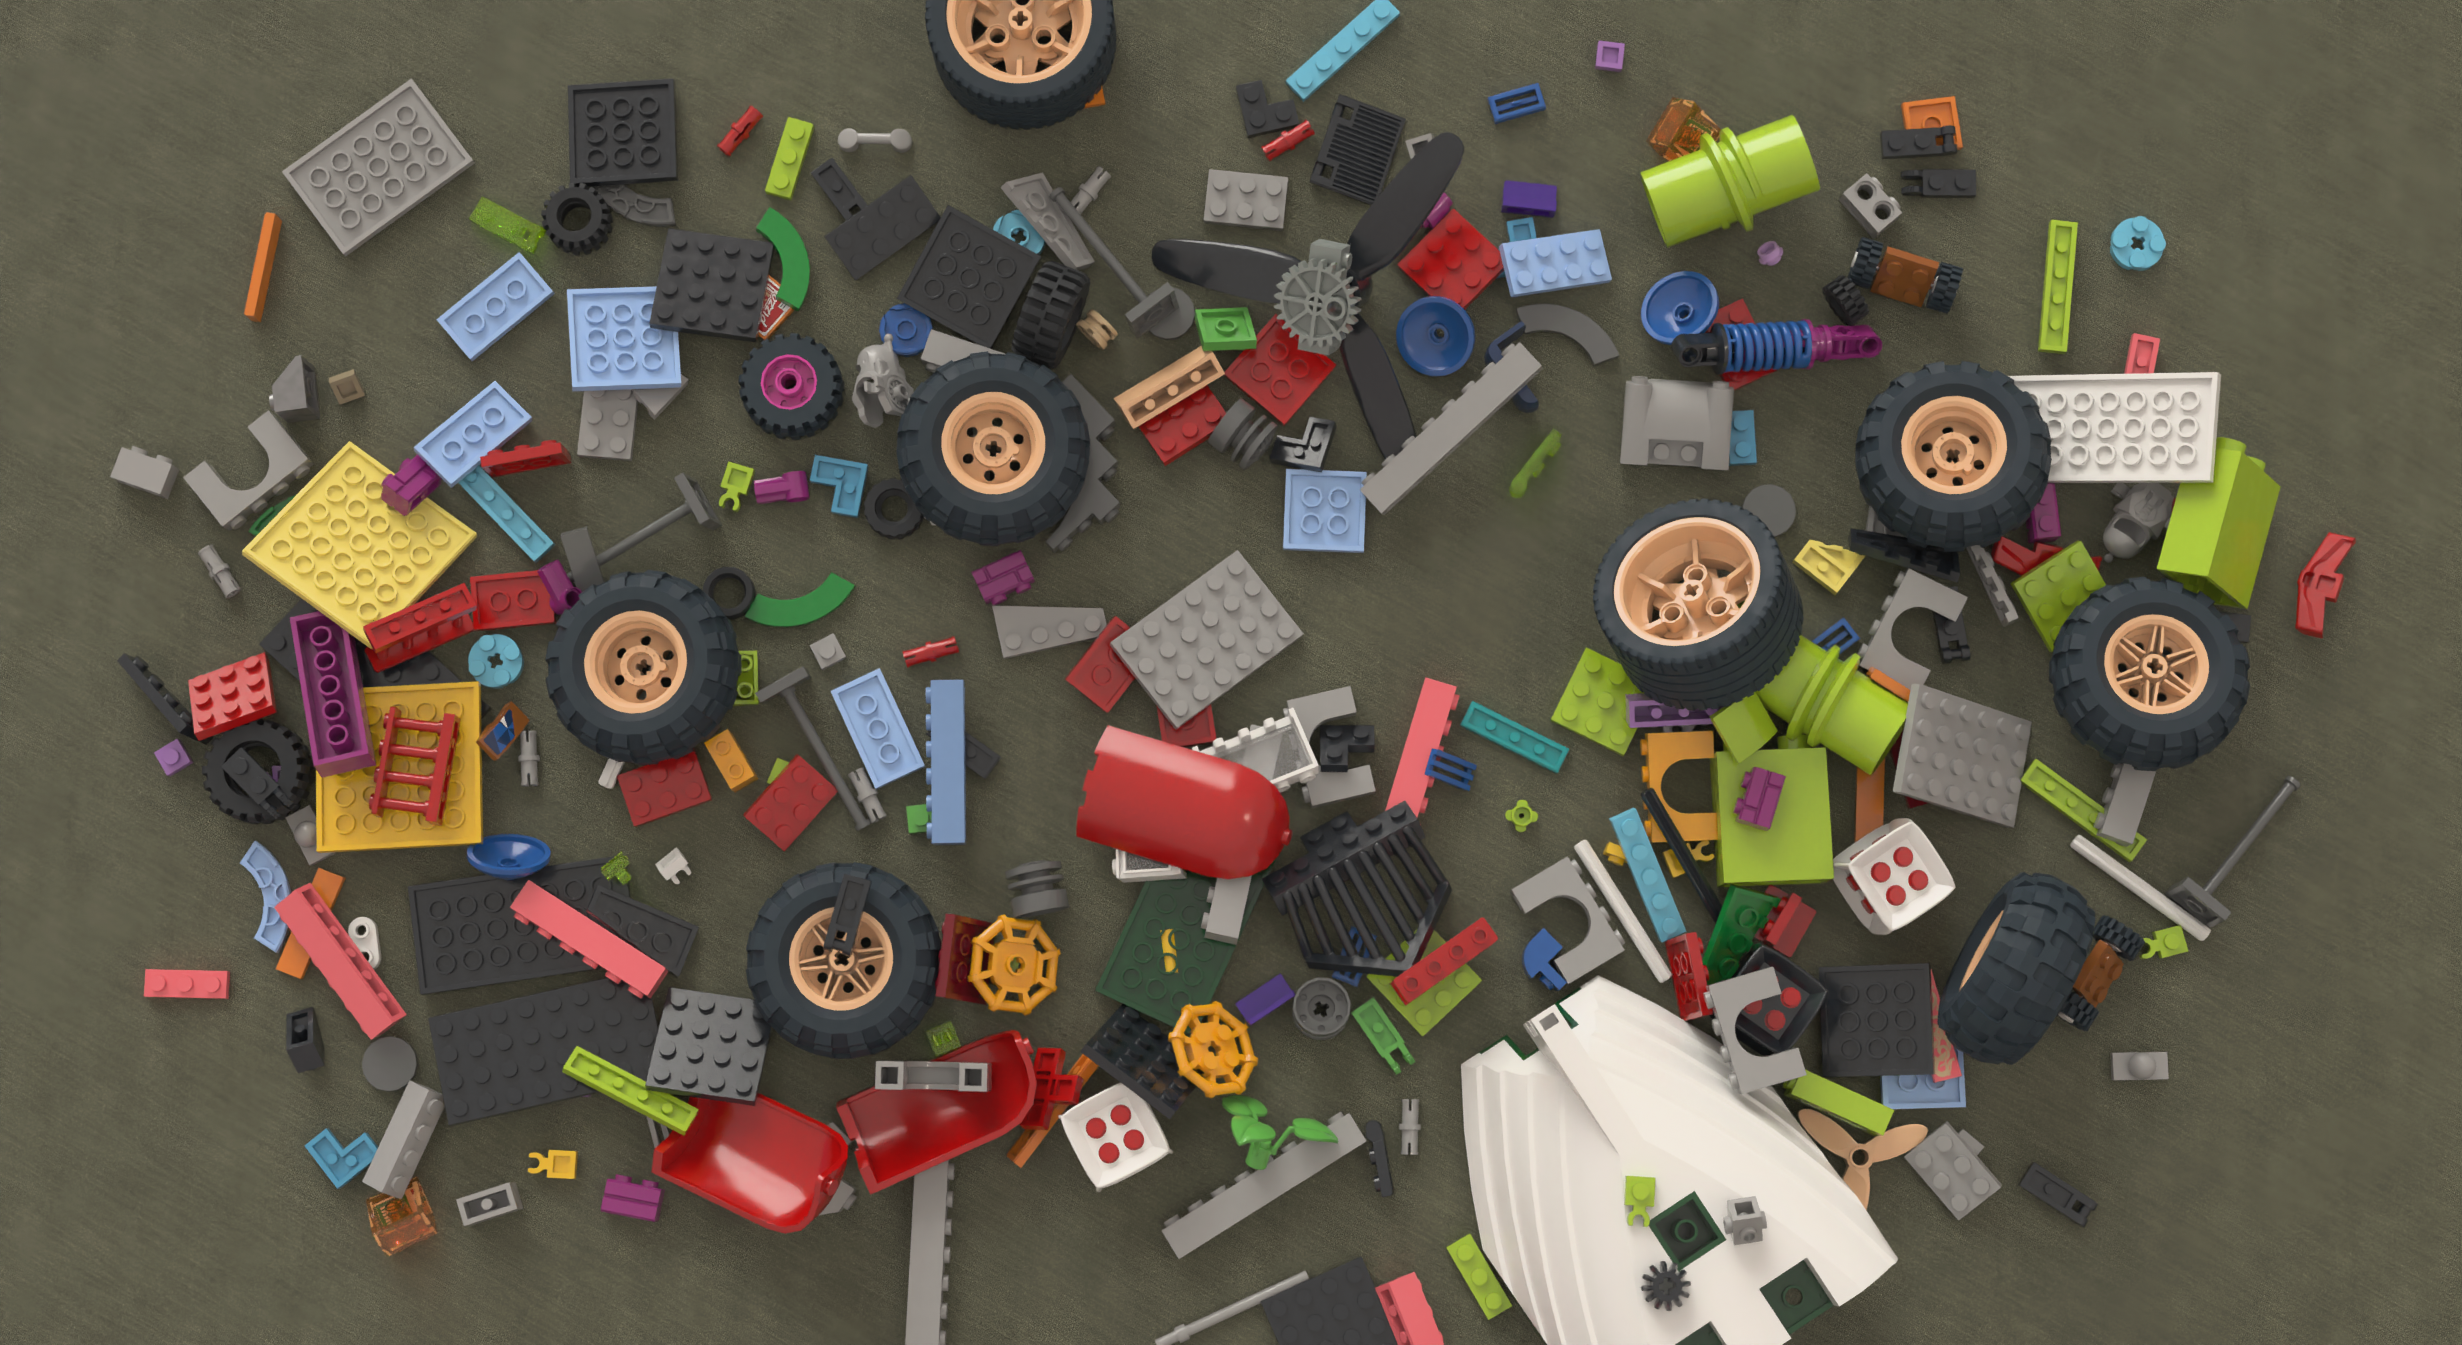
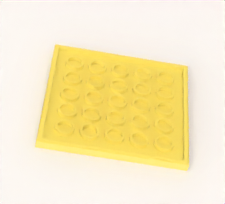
[242,441,477,649]

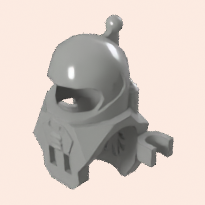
[852,334,914,428]
[2103,483,2174,563]

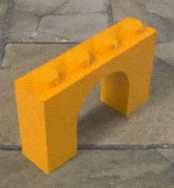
[1640,731,1718,843]

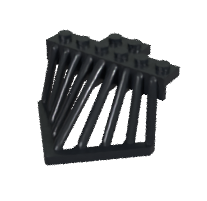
[1262,801,1452,977]

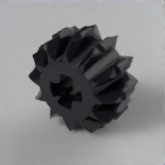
[1641,1261,1691,1311]

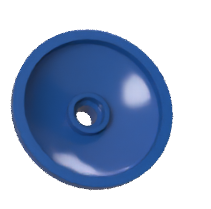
[1641,271,1719,345]
[1396,296,1475,376]
[467,834,551,880]

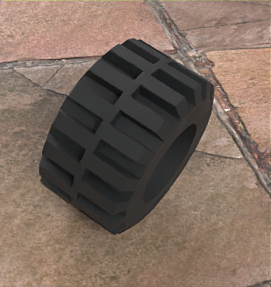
[541,183,613,256]

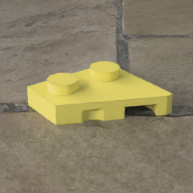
[1792,540,1865,595]

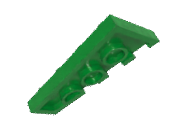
[1702,884,1781,986]

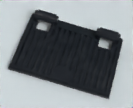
[1309,94,1406,205]

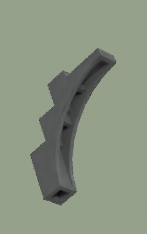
[1046,374,1120,554]

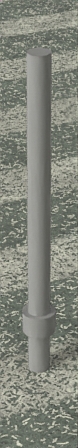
[1155,1271,1309,1345]

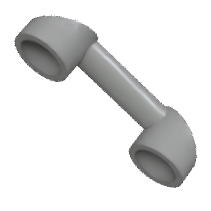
[838,128,912,153]

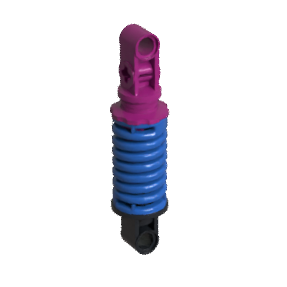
[1671,319,1882,374]

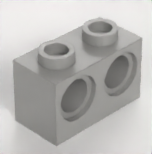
[1839,173,1902,239]

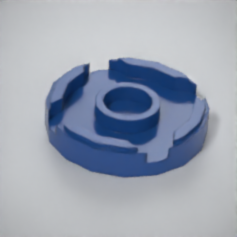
[879,303,933,357]

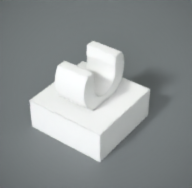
[655,847,691,884]

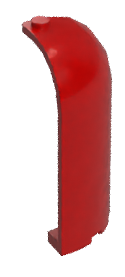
[1076,725,1293,879]
[836,1030,1037,1195]
[651,1093,848,1234]

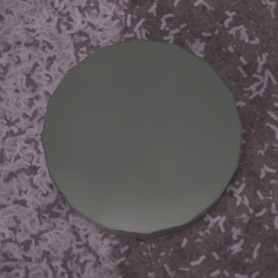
[1148,287,1195,341]
[1742,484,1796,538]
[362,1036,419,1092]

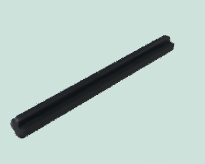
[1641,788,1722,924]

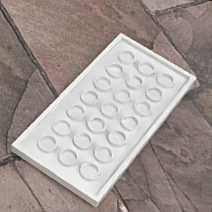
[2009,372,2221,483]

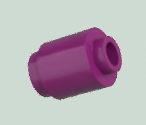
[1421,192,1453,229]

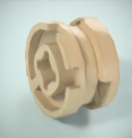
[1076,309,1118,350]

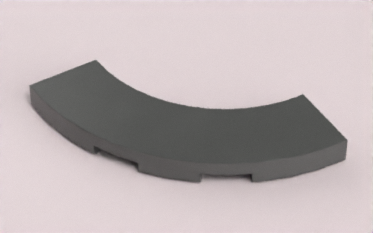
[594,184,676,227]
[1516,304,1619,366]

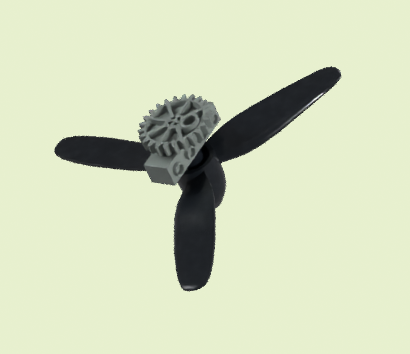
[1152,132,1464,460]

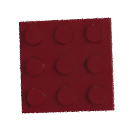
[935,914,994,1005]

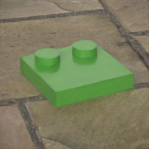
[1194,307,1257,351]

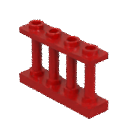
[363,583,477,673]
[369,706,461,826]
[1389,917,1498,1006]

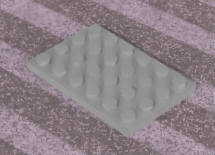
[282,78,475,257]
[1110,550,1304,730]
[1893,684,2032,828]

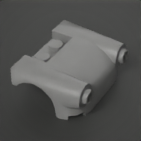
[1620,376,1734,470]

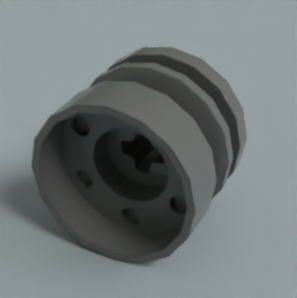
[1208,398,1278,471]
[1005,860,1069,918]
[1292,977,1351,1041]

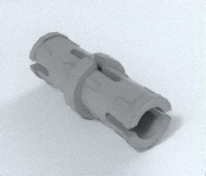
[1071,166,1111,214]
[198,545,241,598]
[518,731,540,787]
[848,767,887,824]
[1399,1099,1421,1155]

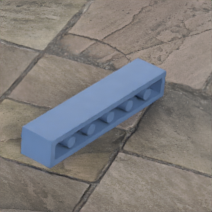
[926,680,966,845]

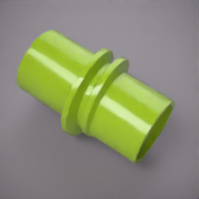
[1640,114,1820,248]
[1755,635,1908,775]

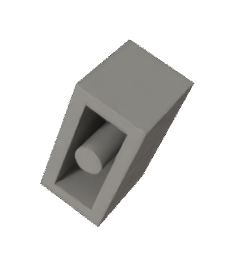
[110,446,179,499]
[456,1182,523,1226]

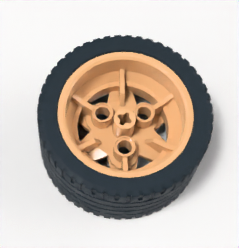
[925,0,1116,130]
[1593,499,1804,711]

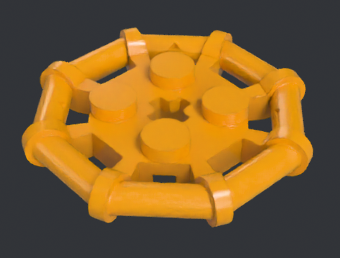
[967,914,1061,1016]
[1168,1001,1258,1098]

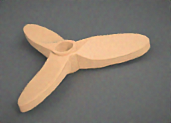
[1798,1109,1928,1210]

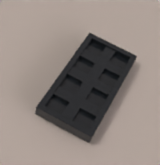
[824,175,941,280]

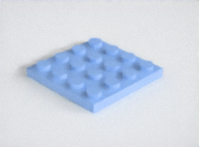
[567,286,681,392]

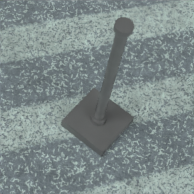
[1049,187,1179,339]
[567,473,722,583]
[755,666,871,831]
[2165,776,2301,928]

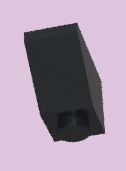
[286,1007,325,1073]

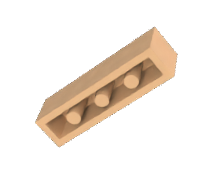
[1113,346,1225,429]

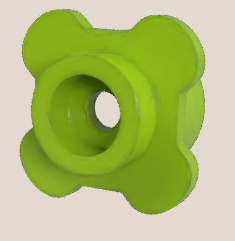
[1505,800,1538,832]

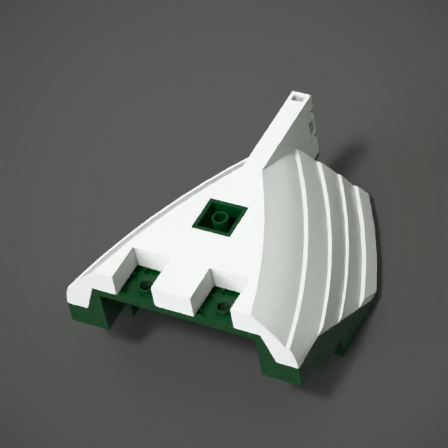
[1460,975,1898,1345]

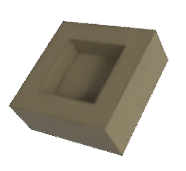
[329,369,365,404]

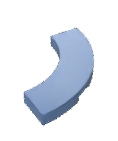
[240,840,291,953]

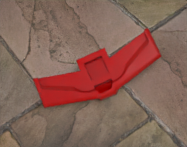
[2295,532,2356,639]
[1991,536,2102,576]

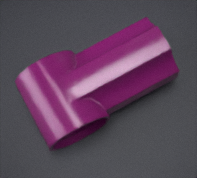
[754,471,810,505]
[537,560,582,615]

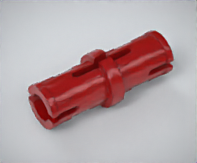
[717,106,763,157]
[1261,120,1315,162]
[902,636,959,668]

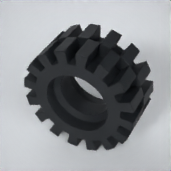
[1822,275,1869,326]

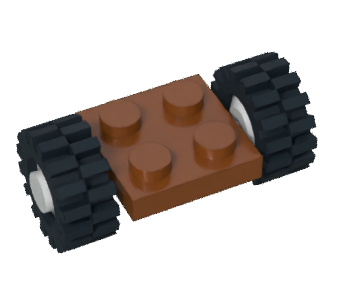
[1848,237,1963,314]
[2057,915,2145,1031]

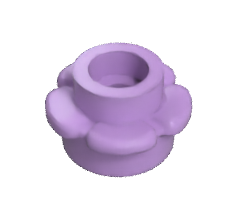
[1757,241,1783,266]

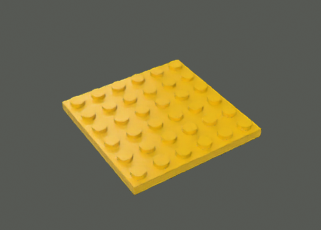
[316,681,483,853]

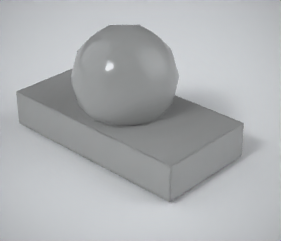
[285,805,336,866]
[2110,1052,2169,1081]

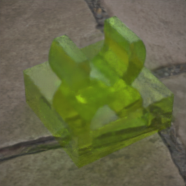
[926,1021,962,1057]

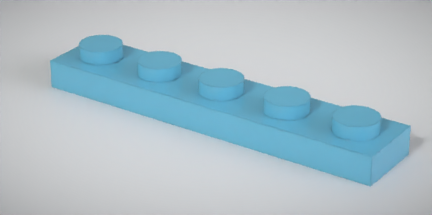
[1286,0,1400,102]
[458,466,555,563]
[1609,808,1687,942]

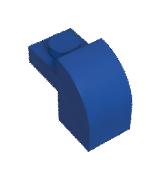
[1522,928,1567,991]

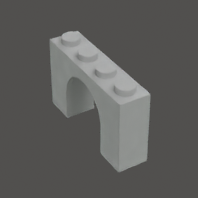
[183,410,314,531]
[1858,568,1968,690]
[1283,686,1376,808]
[1510,856,1625,985]
[1703,967,1807,1094]
[875,1060,992,1092]

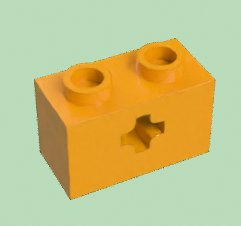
[704,729,758,793]

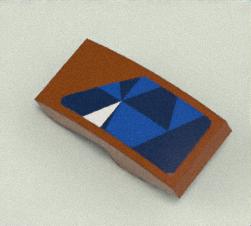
[476,701,530,761]

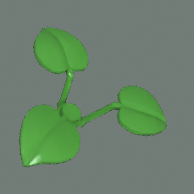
[1222,1095,1338,1170]

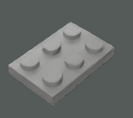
[1204,169,1288,231]
[577,389,638,461]
[1904,1121,2002,1221]

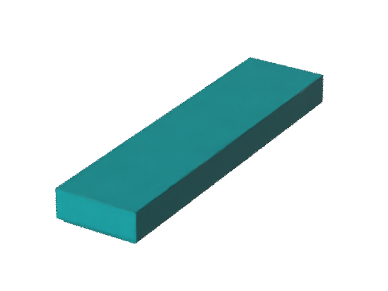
[1460,701,1569,774]

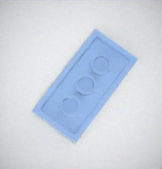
[1499,229,1612,297]
[436,252,555,361]
[414,381,532,488]
[831,668,926,790]

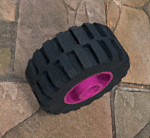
[738,333,844,440]

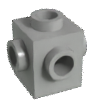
[1723,1196,1767,1245]

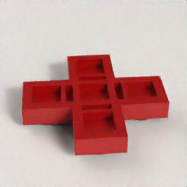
[1020,1048,1084,1130]

